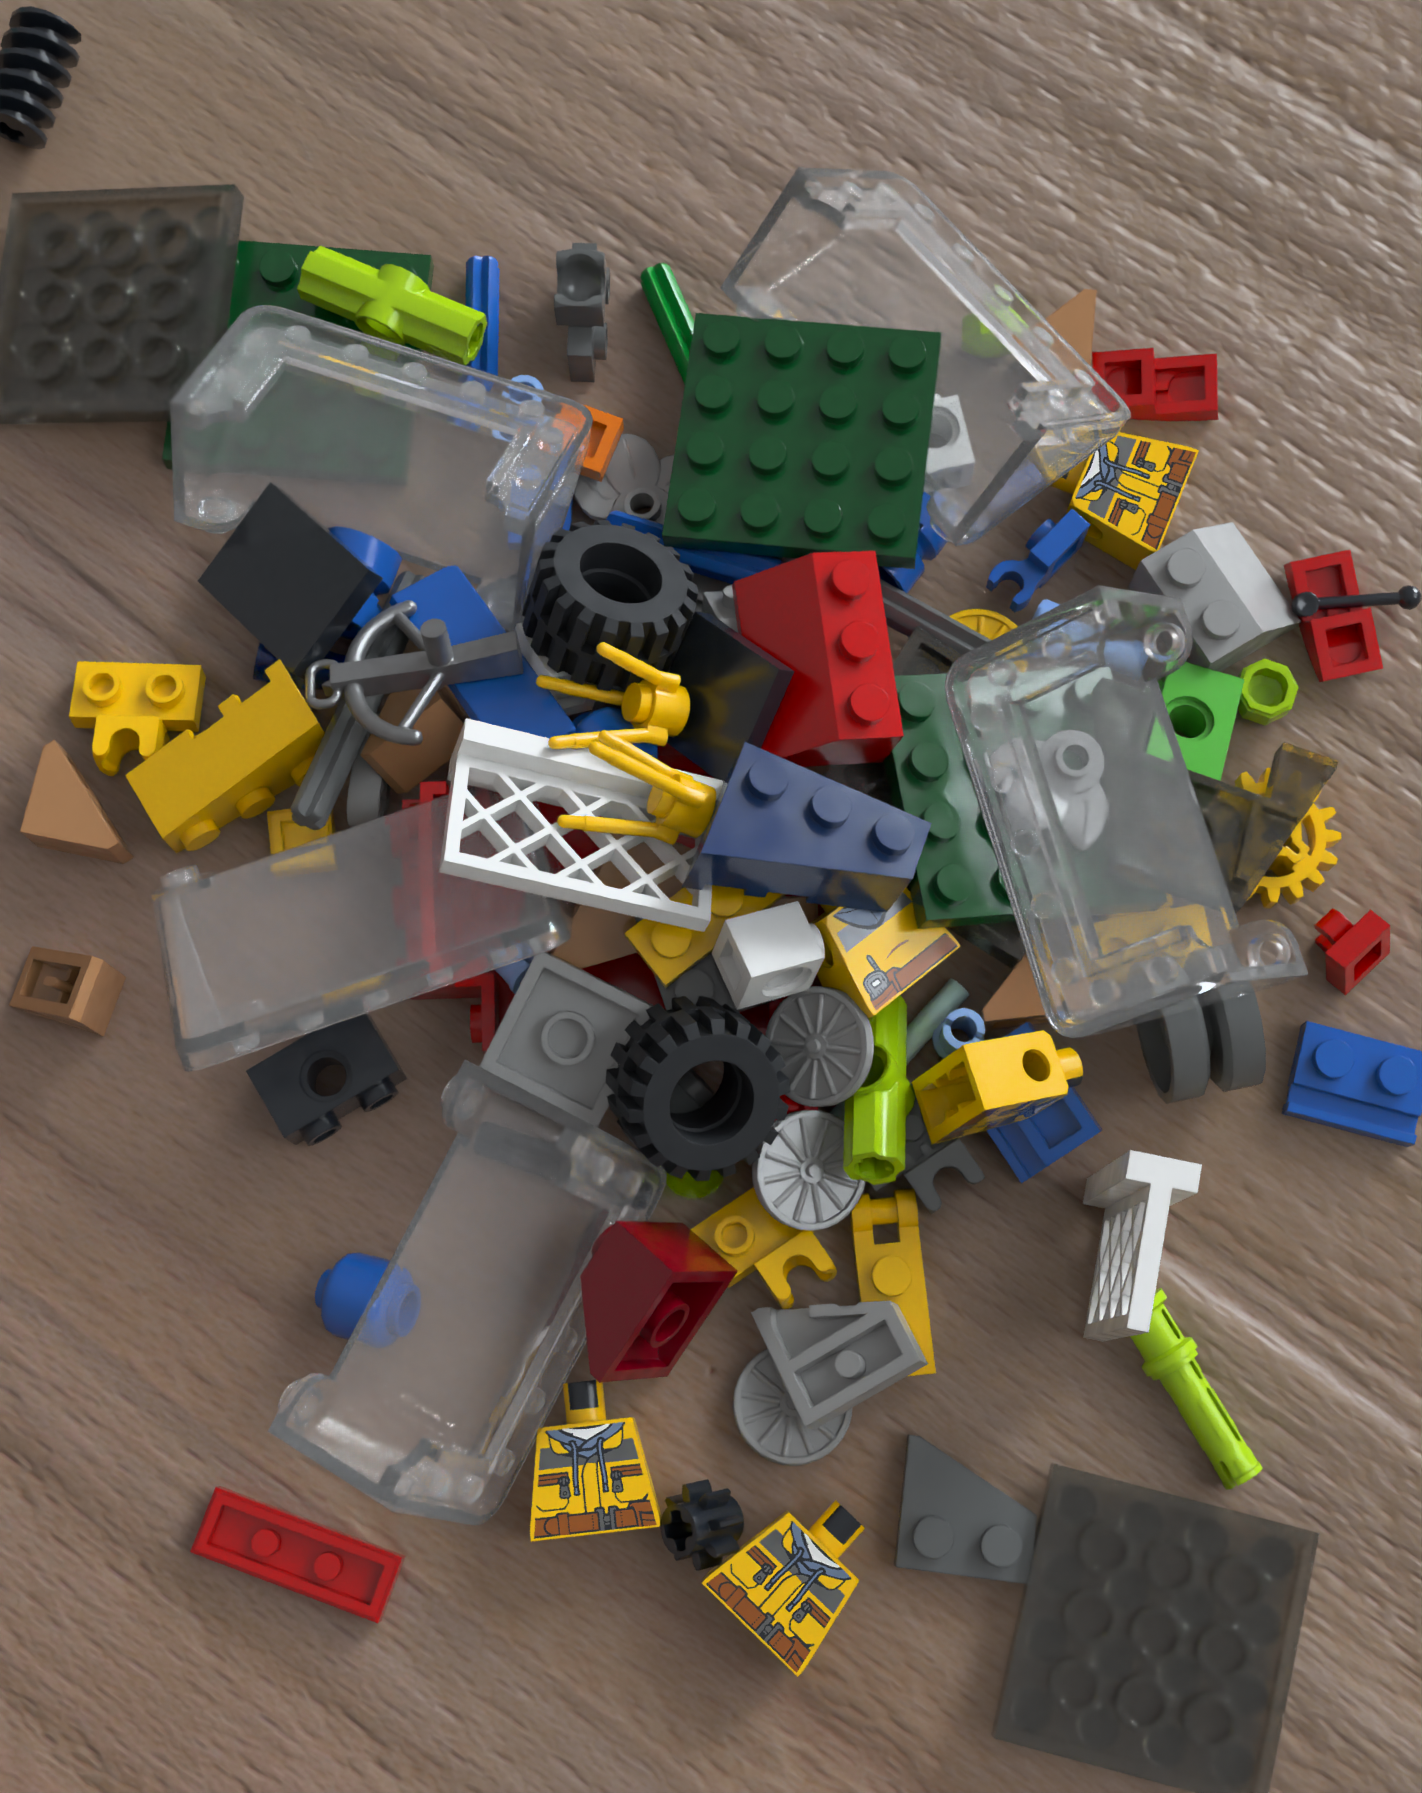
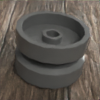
[1132,944,1266,1104]

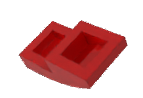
[1092,348,1219,421]
[1284,550,1383,682]

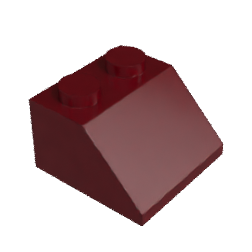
[580,1221,738,1383]

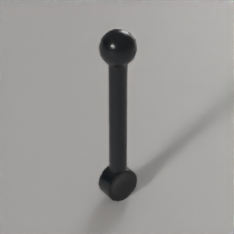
[1291,585,1422,617]

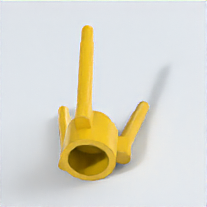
[536,642,690,750]
[557,730,716,845]

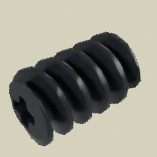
[0,6,81,149]

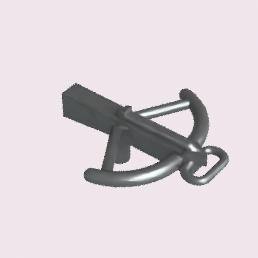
[305,600,523,746]

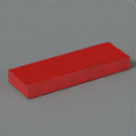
[190,1486,405,1623]

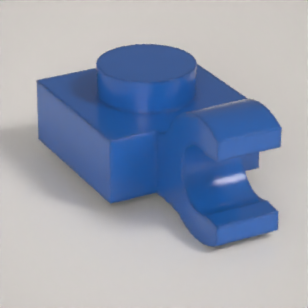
[986,509,1091,613]

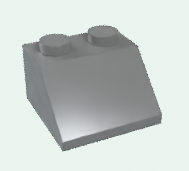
[1128,522,1301,672]

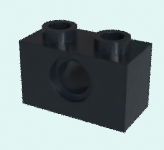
[246,1003,407,1146]

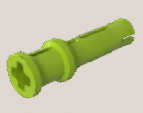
[1130,1288,1263,1490]

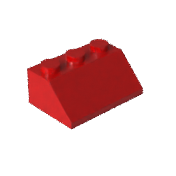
[732,551,904,767]

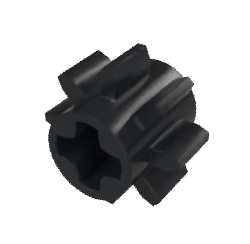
[660,1479,744,1571]

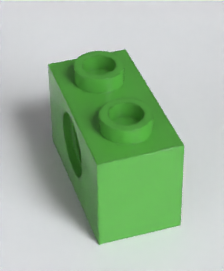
[1127,658,1245,815]

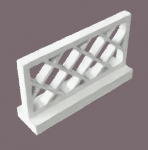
[439,718,723,932]
[1083,1150,1202,1342]

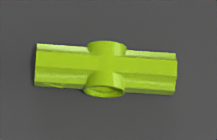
[297,246,487,367]
[843,995,915,1185]

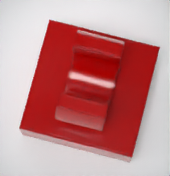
[1314,908,1391,996]

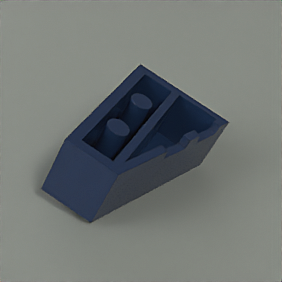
[681,742,932,912]

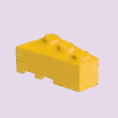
[125,659,325,853]

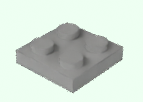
[478,948,654,1128]

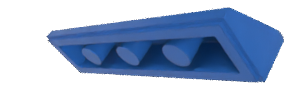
[389,565,576,738]

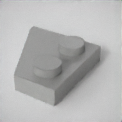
[751,1301,928,1430]

